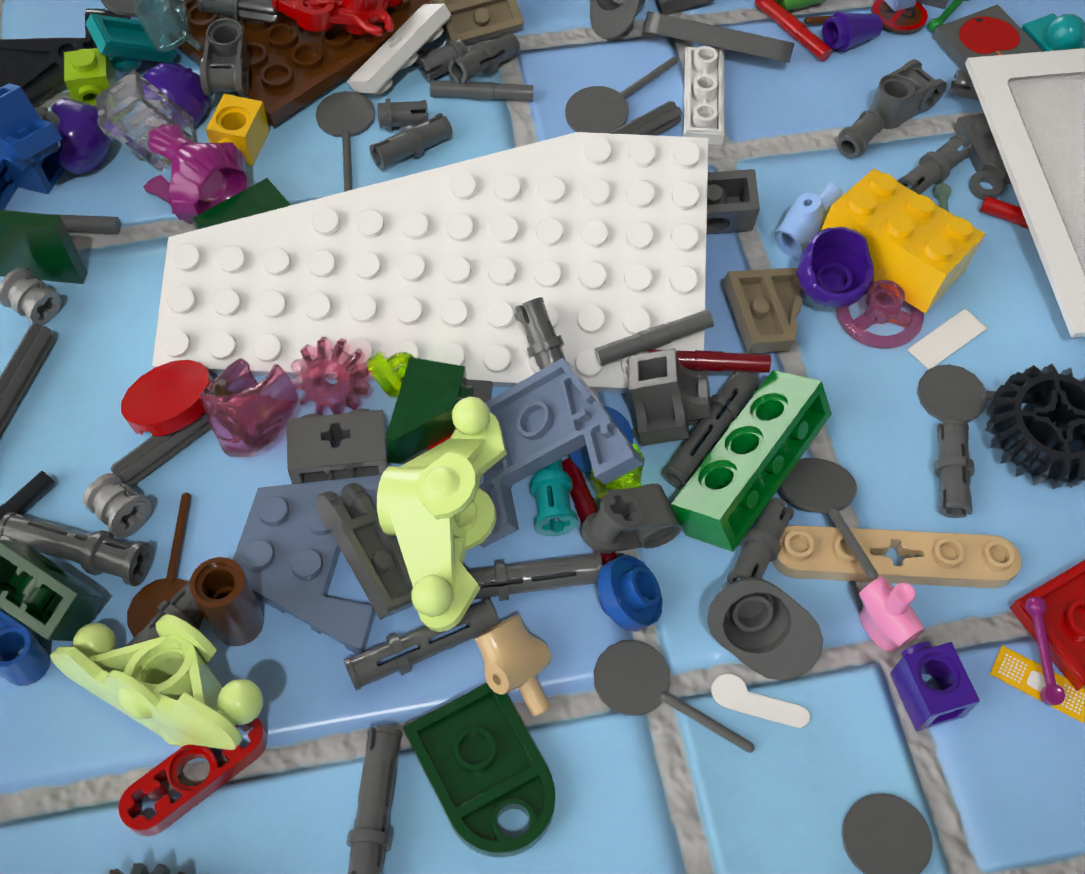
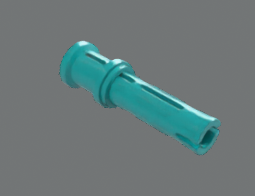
[529,459,578,536]

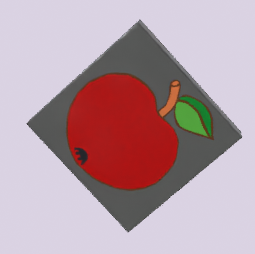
[932,4,1044,73]

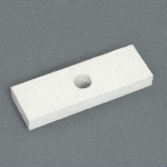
[347,3,451,95]
[682,46,724,145]

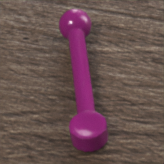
[1025,597,1065,706]

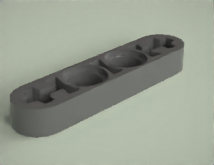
[643,11,795,63]

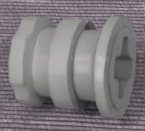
[0,267,62,326]
[82,473,152,538]

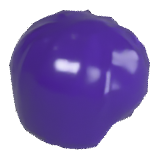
[138,63,210,130]
[51,98,113,174]
[796,227,874,308]

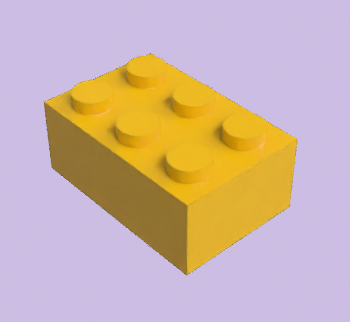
[821,168,986,314]

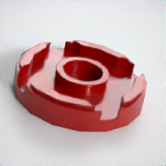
[121,360,215,436]

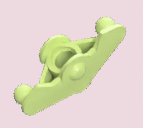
[377,397,507,632]
[50,614,263,750]

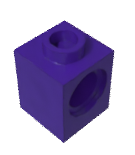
[890,641,980,732]

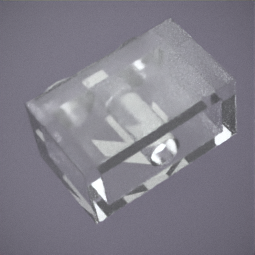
[95,70,198,172]

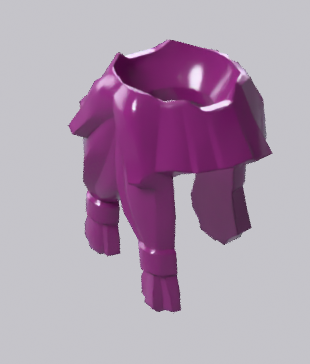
[143,124,247,224]

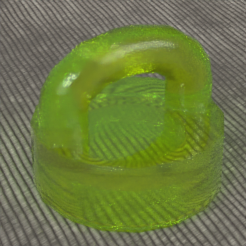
[367,350,415,398]

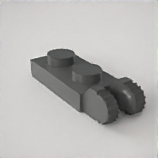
[315,483,414,620]

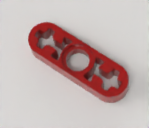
[118,717,267,836]

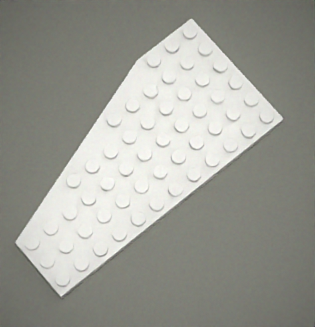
[152,132,708,393]

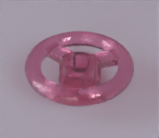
[836,280,924,349]

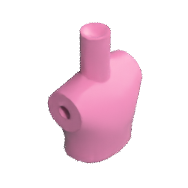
[859,577,925,651]

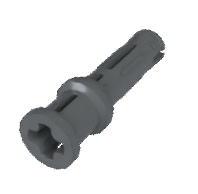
[0,512,153,587]

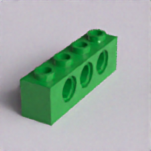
[671,370,832,552]

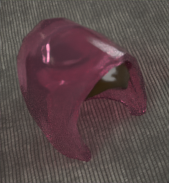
[199,358,298,457]

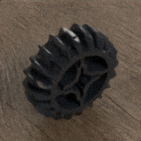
[985,364,1085,489]

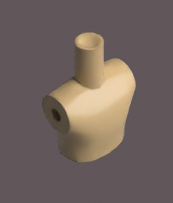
[474,614,551,717]

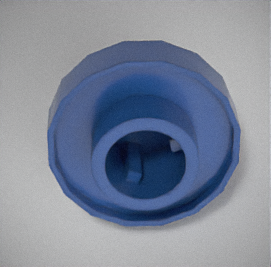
[598,555,663,632]

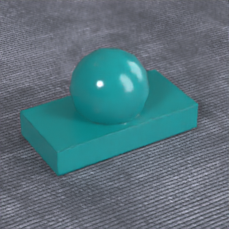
[1021,13,1085,52]
[85,14,177,73]

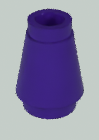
[822,12,882,52]

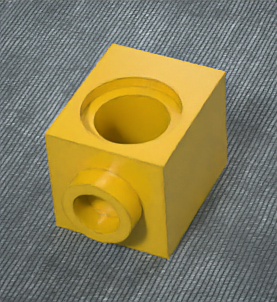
[206,94,270,166]

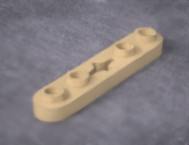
[771,525,1022,588]

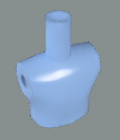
[775,183,843,260]

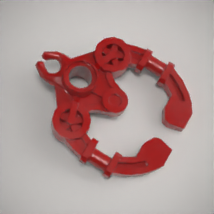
[271,0,403,37]

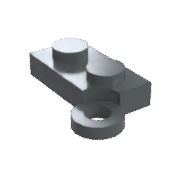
[954,113,1011,200]

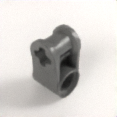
[200,18,251,96]
[869,59,947,129]
[581,483,682,554]

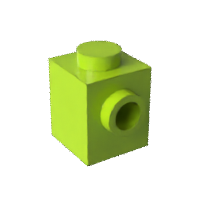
[64,48,120,113]

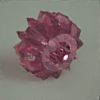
[290,337,371,414]

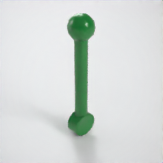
[928,0,970,33]

